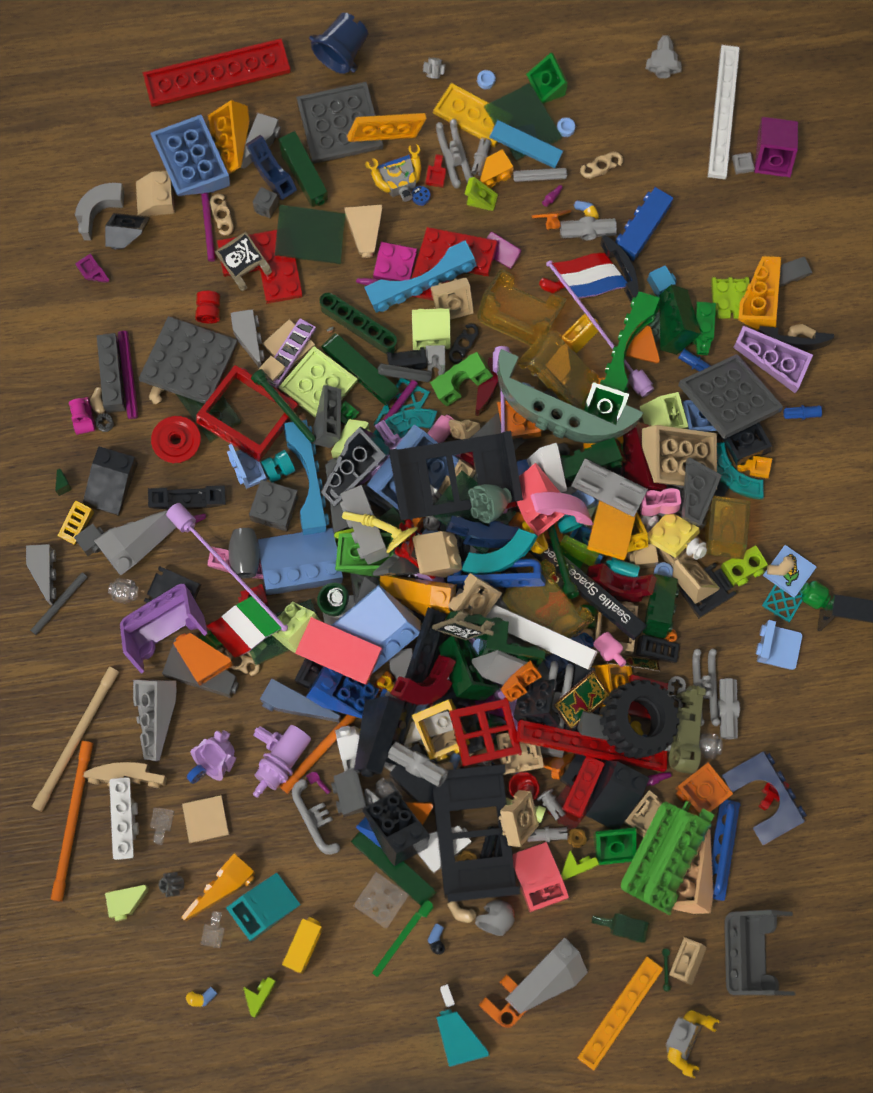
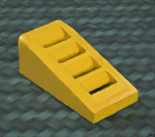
[58,501,94,545]

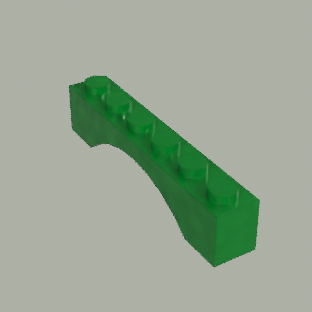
[600,291,660,393]

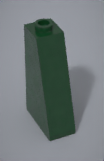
[279,131,328,208]

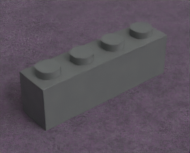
[97,333,125,413]

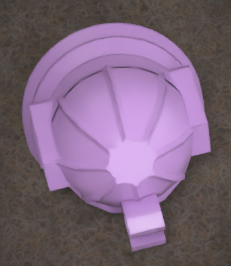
[191,730,236,781]

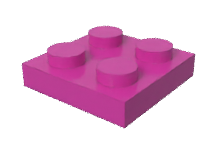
[373,242,417,281]

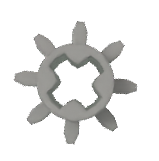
[423,57,445,79]

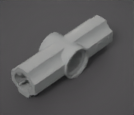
[560,216,617,240]
[718,678,740,740]
[388,742,448,787]

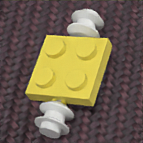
[640,514,707,560]

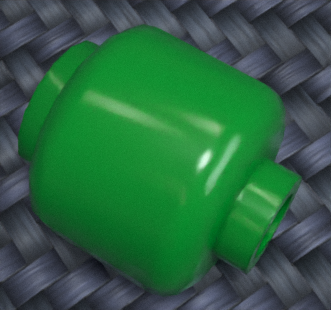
[801,581,831,609]

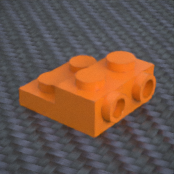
[497,401,544,439]
[675,763,733,816]

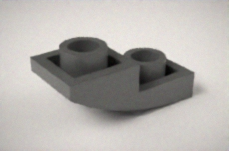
[779,257,813,288]

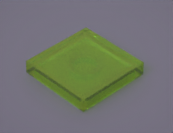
[560,535,599,566]

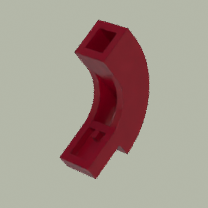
[586,563,657,602]
[390,655,456,705]

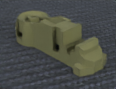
[669,685,706,774]

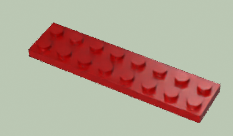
[142,39,291,107]

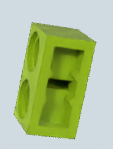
[720,545,768,587]

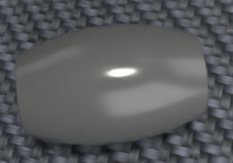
[228,528,260,579]

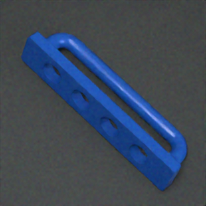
[447,559,546,589]
[711,800,740,901]

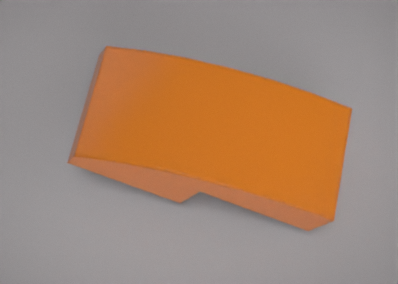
[501,661,542,702]

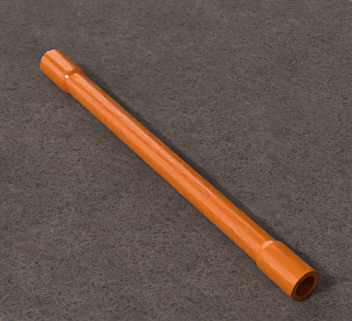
[279,671,395,794]
[50,741,93,902]

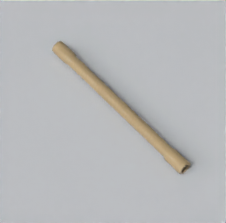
[31,667,119,812]

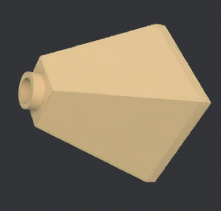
[345,205,382,258]

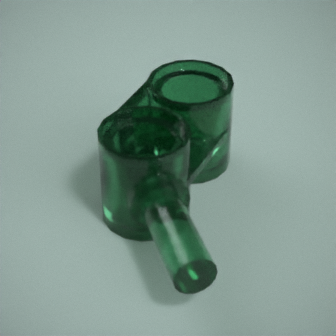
[591,913,650,943]

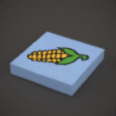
[763,545,816,598]

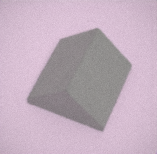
[472,650,528,685]

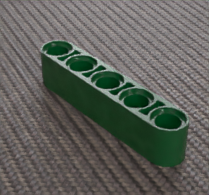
[320,293,397,354]
[321,333,400,406]
[350,831,437,906]

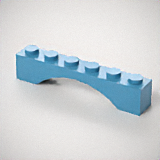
[364,240,477,313]
[284,420,329,535]

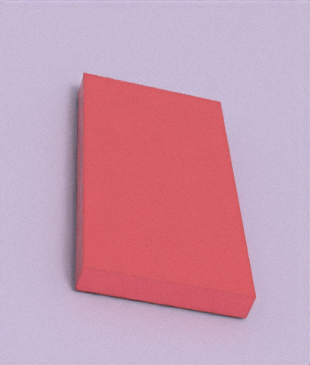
[295,617,383,685]

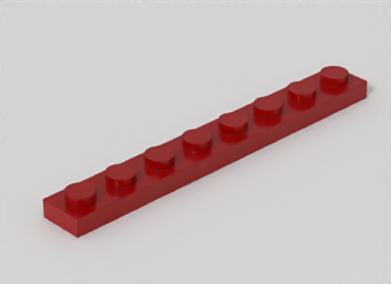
[516,720,667,772]

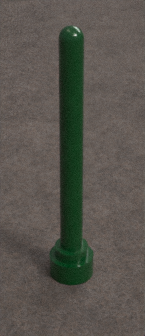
[251,369,316,442]
[547,524,579,599]

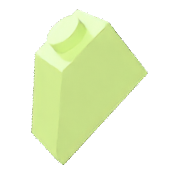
[105,885,149,921]

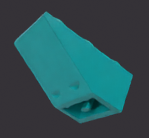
[226,873,300,942]

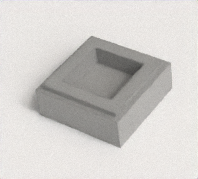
[732,152,754,174]

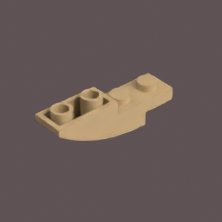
[83,762,167,788]

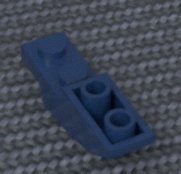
[446,516,528,548]

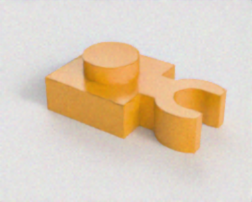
[737,456,772,479]

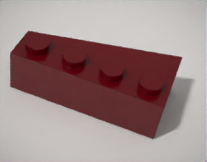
[623,422,667,492]

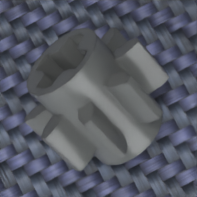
[159,872,184,897]

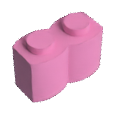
[640,488,681,516]

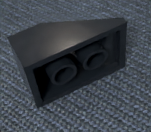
[82,446,138,516]
[584,760,649,830]

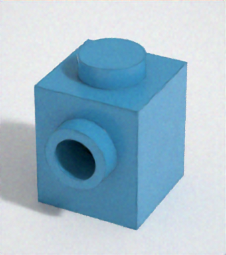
[647,265,676,297]

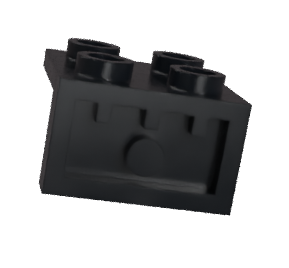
[513,679,560,726]

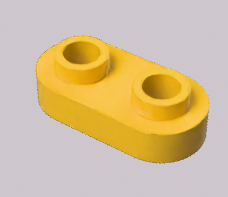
[522,521,548,554]

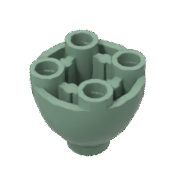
[468,484,512,523]

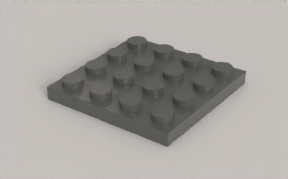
[296,82,383,164]
[139,316,238,404]
[678,354,783,439]

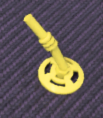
[342,511,418,554]

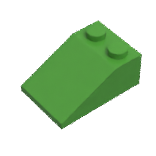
[335,533,400,578]

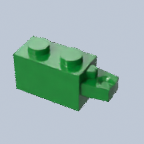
[692,302,716,355]

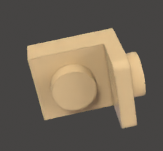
[449,419,481,439]

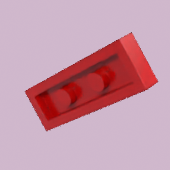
[562,756,605,818]

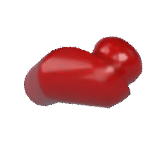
[539,278,565,294]

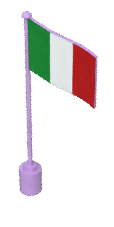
[166,503,288,658]

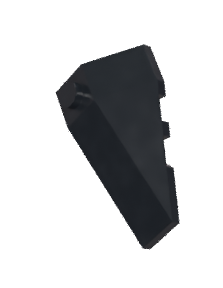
[321,427,391,506]

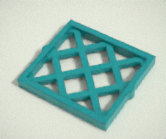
[762,585,802,622]

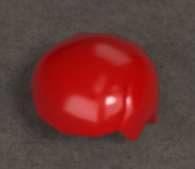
[509,772,540,801]

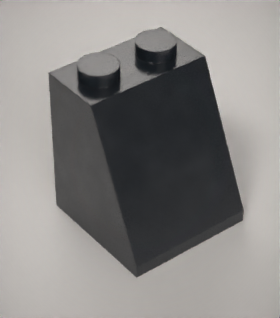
[389,744,437,807]

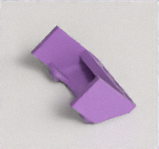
[120,584,207,674]

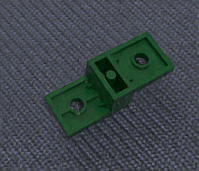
[442,611,545,668]

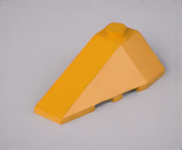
[208,100,249,174]
[379,576,457,620]

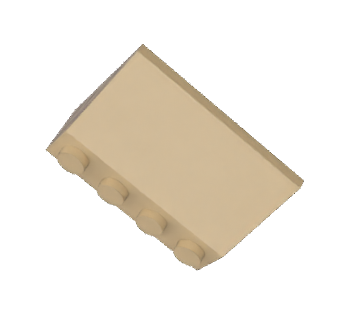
[642,425,717,490]

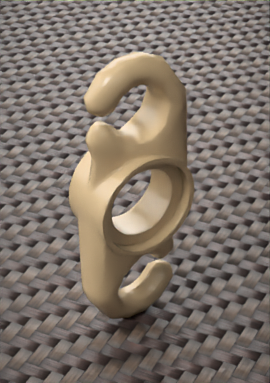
[580,152,623,179]
[210,194,234,236]
[217,647,260,676]

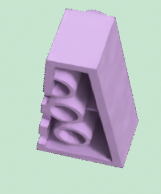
[733,326,813,393]

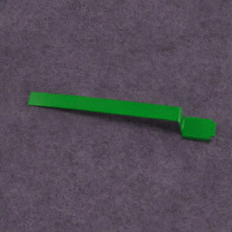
[372,900,434,977]

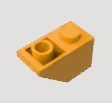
[480,149,513,188]

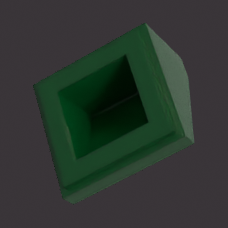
[55,469,72,496]

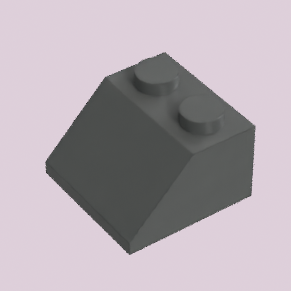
[331,768,366,817]

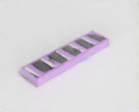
[268,319,316,388]

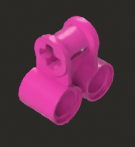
[69,397,95,435]

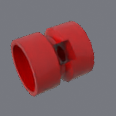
[195,291,221,324]

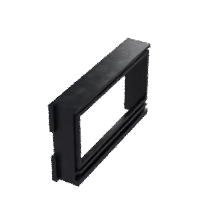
[817,594,873,631]

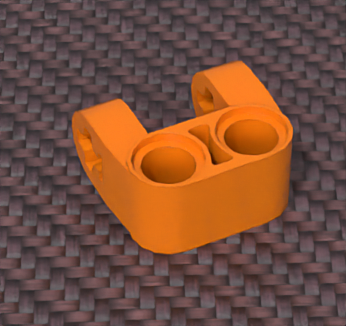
[479,975,526,1028]

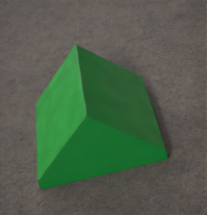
[526,53,567,104]
[584,382,630,425]
[593,828,637,865]

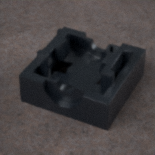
[720,422,772,466]

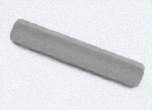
[513,168,567,182]

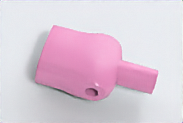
[593,632,627,667]

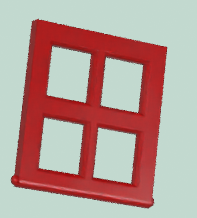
[449,697,522,766]

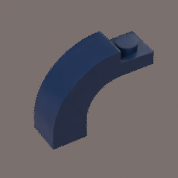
[245,135,297,199]

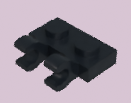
[460,711,497,755]

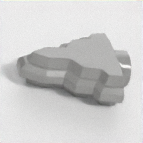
[645,35,681,78]

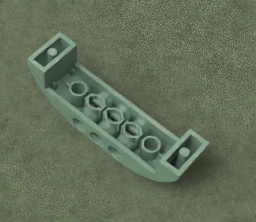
[497,349,643,443]

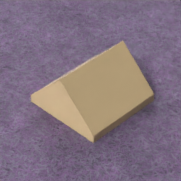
[672,559,720,604]

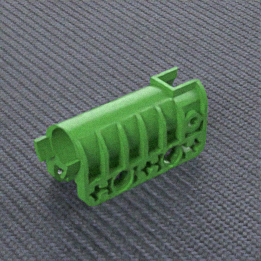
[621,801,714,915]

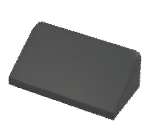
[577,711,609,740]

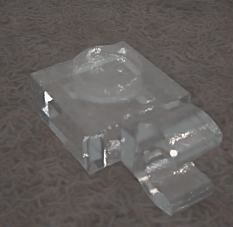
[150,807,174,845]
[200,911,225,948]

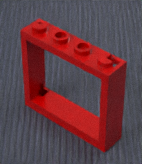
[196,365,298,462]

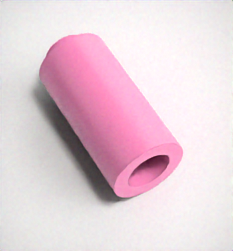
[427,415,454,443]

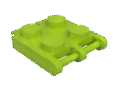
[711,277,749,319]

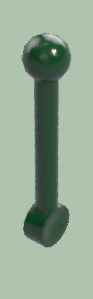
[662,948,671,992]

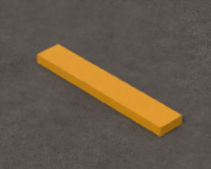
[577,956,664,1070]

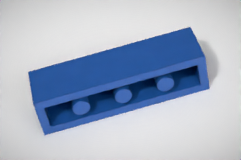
[615,187,673,262]

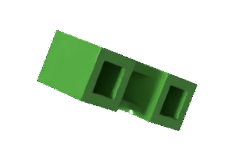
[430,352,493,406]

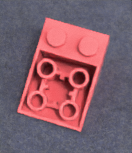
[516,463,565,536]
[512,842,569,913]

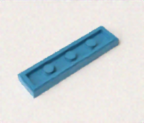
[489,120,563,168]

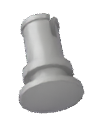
[537,789,566,821]

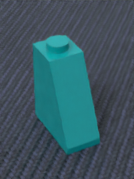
[436,1009,489,1067]

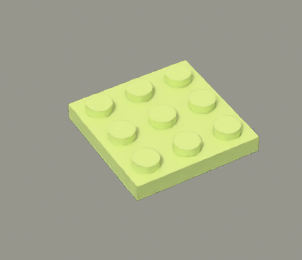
[278,346,358,418]

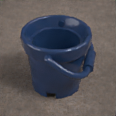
[309,13,369,74]

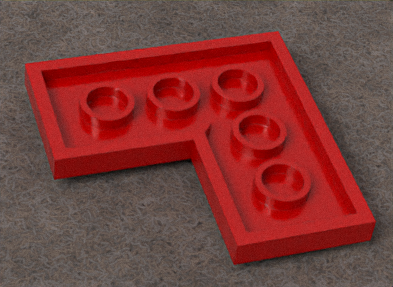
[411,227,498,301]
[217,228,303,304]

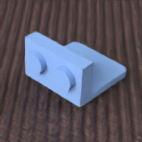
[227,444,267,489]
[756,620,802,670]

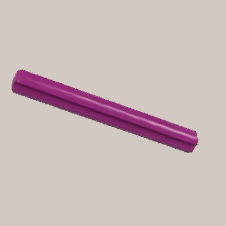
[118,331,138,419]

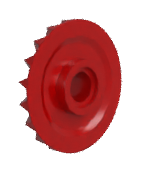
[151,416,201,464]

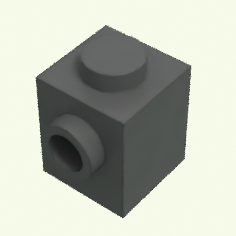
[253,187,279,219]
[74,524,104,556]

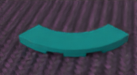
[373,408,437,442]
[717,443,764,500]
[462,529,538,575]

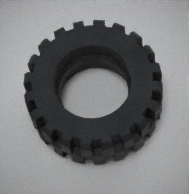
[600,680,680,758]

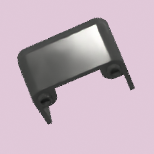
[725,910,795,996]

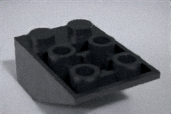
[362,791,430,866]

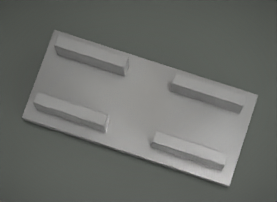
[571,459,648,517]

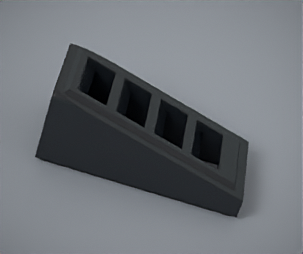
[636,635,679,663]

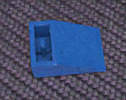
[306,666,380,718]

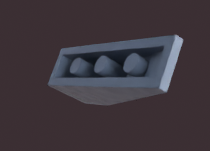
[260,679,341,722]

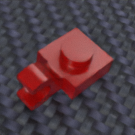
[425,154,446,188]
[758,782,790,811]

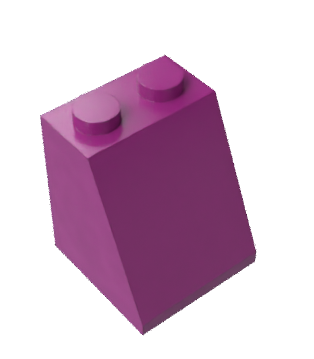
[754,117,798,177]

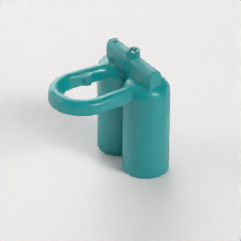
[605,557,640,577]

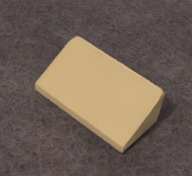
[669,937,706,985]

